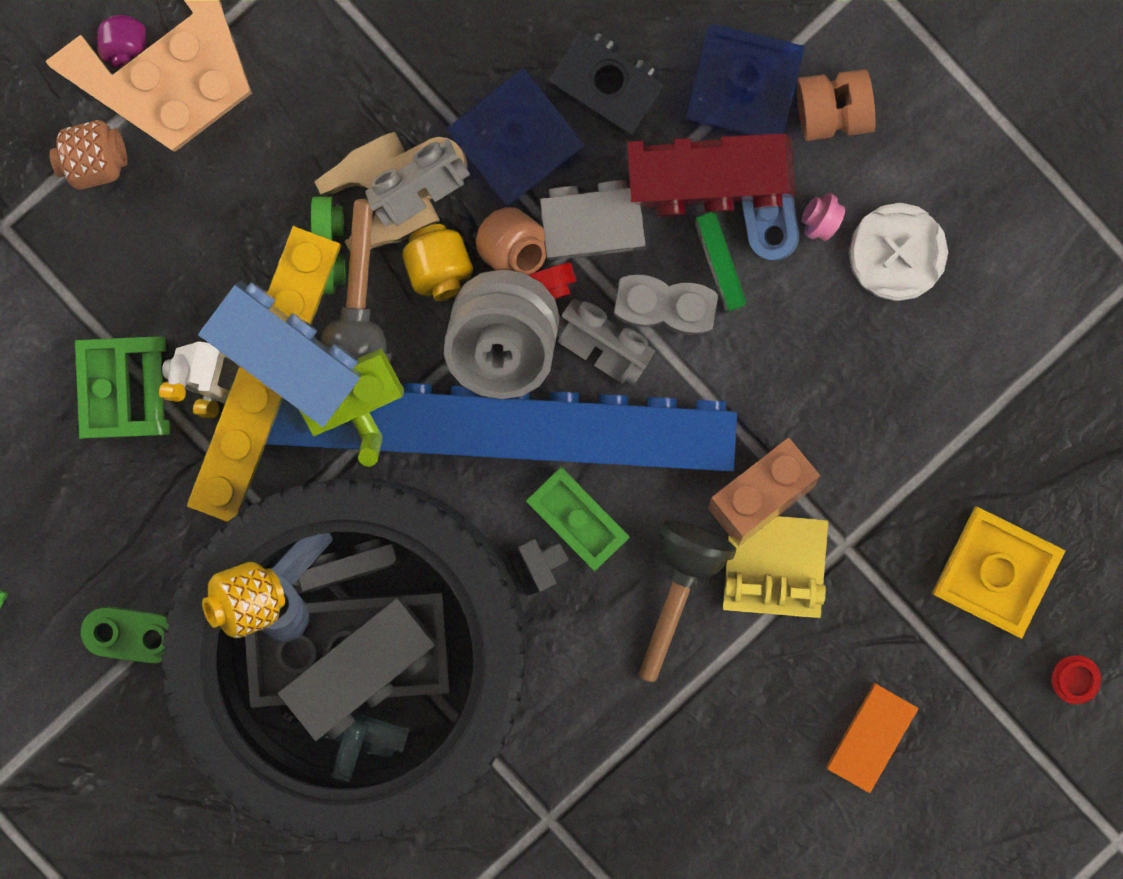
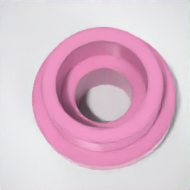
[801,193,845,241]

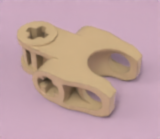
[315,132,468,251]

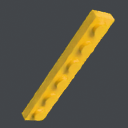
[187,226,341,522]

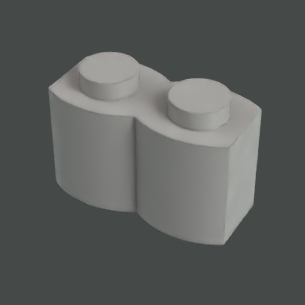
[613,275,718,335]

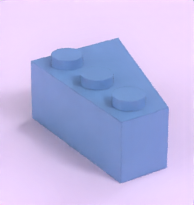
[198,280,361,427]

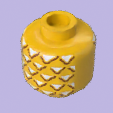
[202,562,285,638]

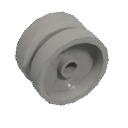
[443,269,560,399]

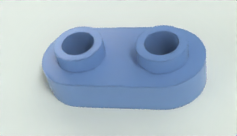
[742,197,799,261]

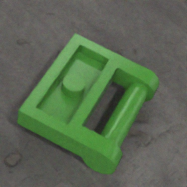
[75,337,170,439]

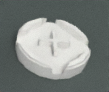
[848,203,948,302]

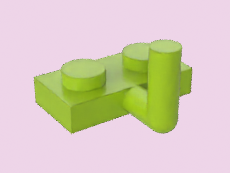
[299,348,404,467]

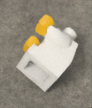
[159,342,239,418]

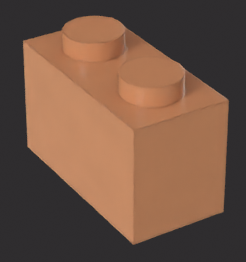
[708,438,820,547]

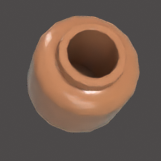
[476,207,547,275]

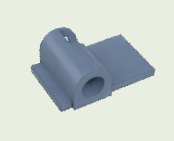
[245,533,333,642]

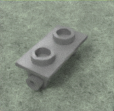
[365,139,470,227]
[557,298,656,386]

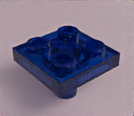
[685,23,805,135]
[446,68,584,207]

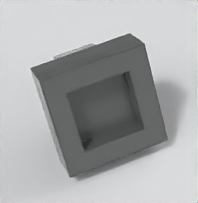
[505,539,569,596]

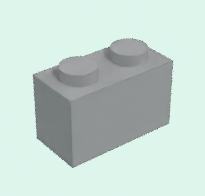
[540,180,645,261]

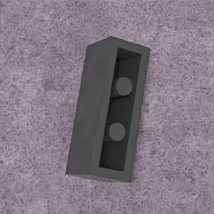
[278,595,437,741]

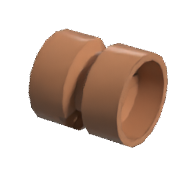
[796,69,876,142]

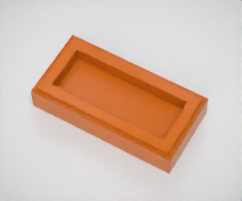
[826,683,919,793]

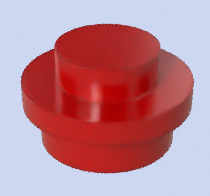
[1051,655,1101,704]

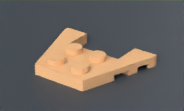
[46,0,252,152]

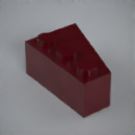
[627,133,796,217]

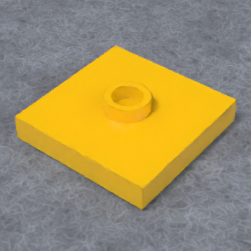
[932,506,1065,639]

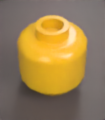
[402,224,473,301]

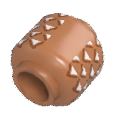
[50,120,127,190]

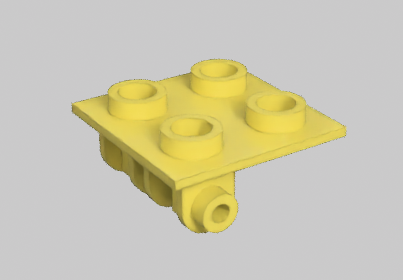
[723,516,829,618]

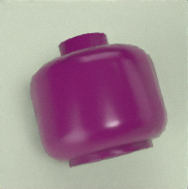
[97,15,146,69]

